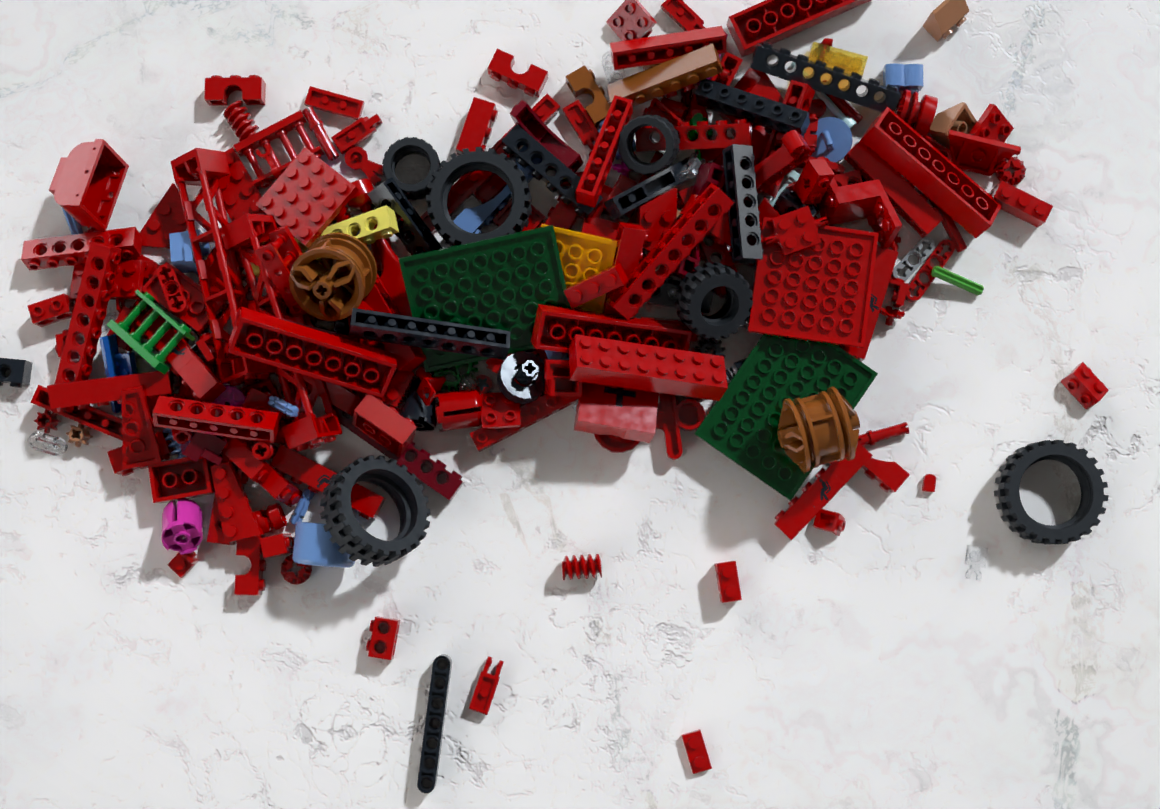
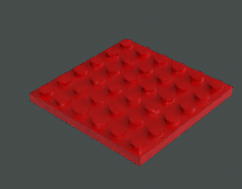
[747,217,879,348]

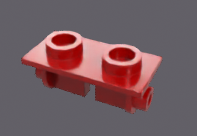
[803,114,818,152]

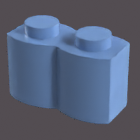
[883,63,923,94]

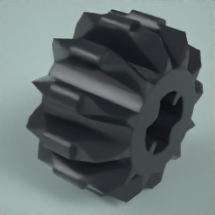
[693,339,726,358]

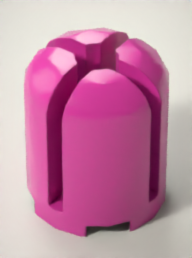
[161,498,203,554]

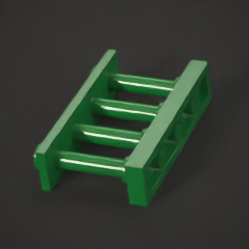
[106,290,196,375]

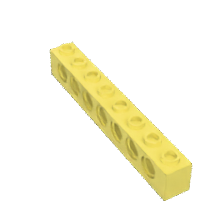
[251,205,399,278]

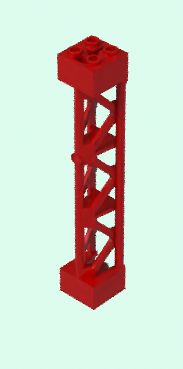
[170,148,277,386]
[219,213,343,451]

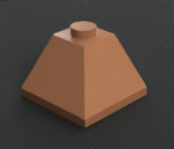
[929,102,977,150]

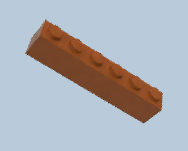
[607,43,723,107]

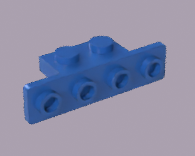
[100,334,138,413]

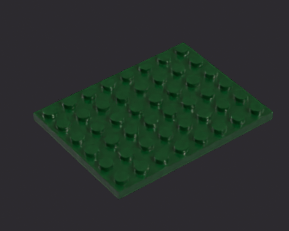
[399,225,571,372]
[694,334,878,501]

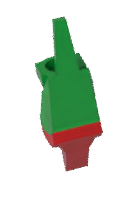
[684,93,713,162]

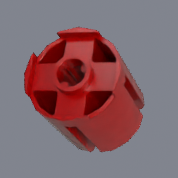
[434,389,483,432]

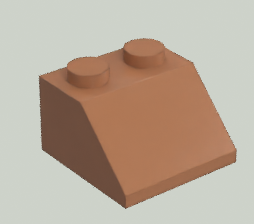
[923,0,969,42]

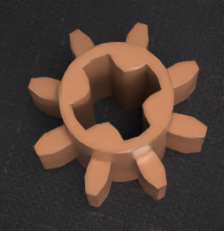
[66,423,93,447]

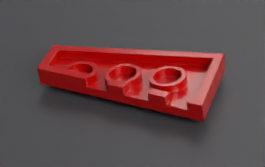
[121,386,162,470]
[210,462,264,543]

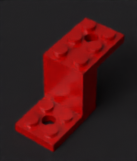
[816,157,903,249]

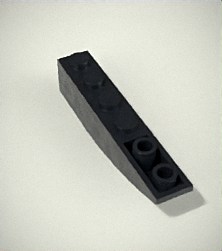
[604,154,700,220]

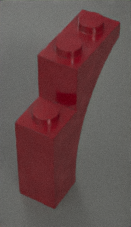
[509,100,584,173]

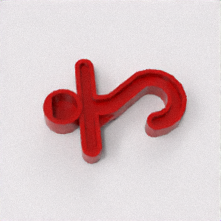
[594,393,705,460]

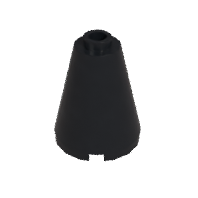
[400,377,437,431]

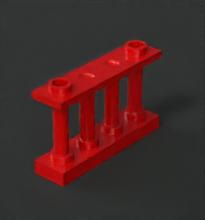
[233,110,324,189]
[255,225,307,318]

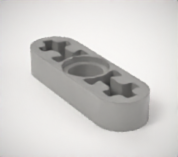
[891,237,935,281]

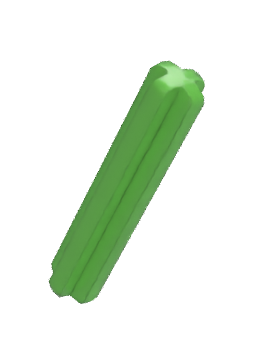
[931,266,984,295]

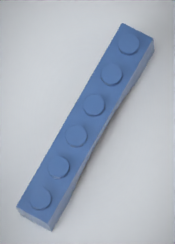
[453,146,542,234]

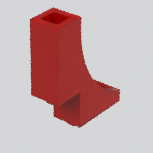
[222,438,303,507]

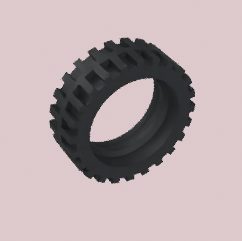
[426,147,532,247]
[994,440,1109,545]
[320,455,431,567]

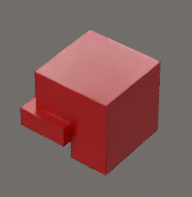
[544,359,582,397]

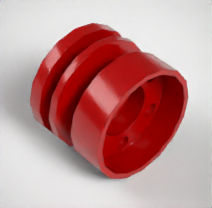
[895,89,938,136]

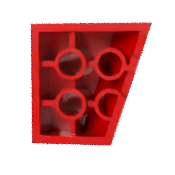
[718,68,784,137]

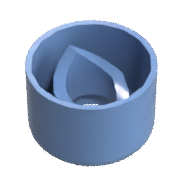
[293,522,355,568]

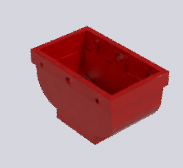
[49,139,129,231]

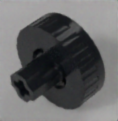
[497,351,545,404]

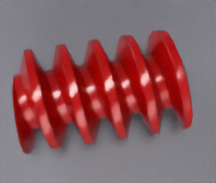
[223,100,259,141]
[562,554,602,580]

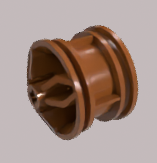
[289,233,377,321]
[777,387,860,473]

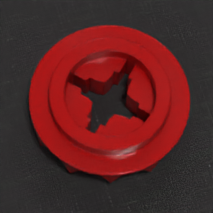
[995,157,1027,186]
[281,554,312,584]

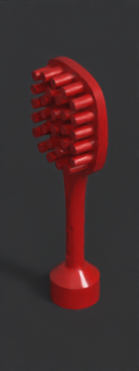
[347,178,412,317]

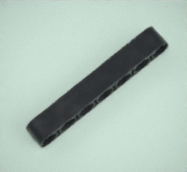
[417,654,452,793]

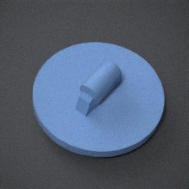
[810,117,853,163]

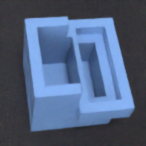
[169,229,210,276]

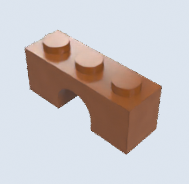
[566,65,611,128]

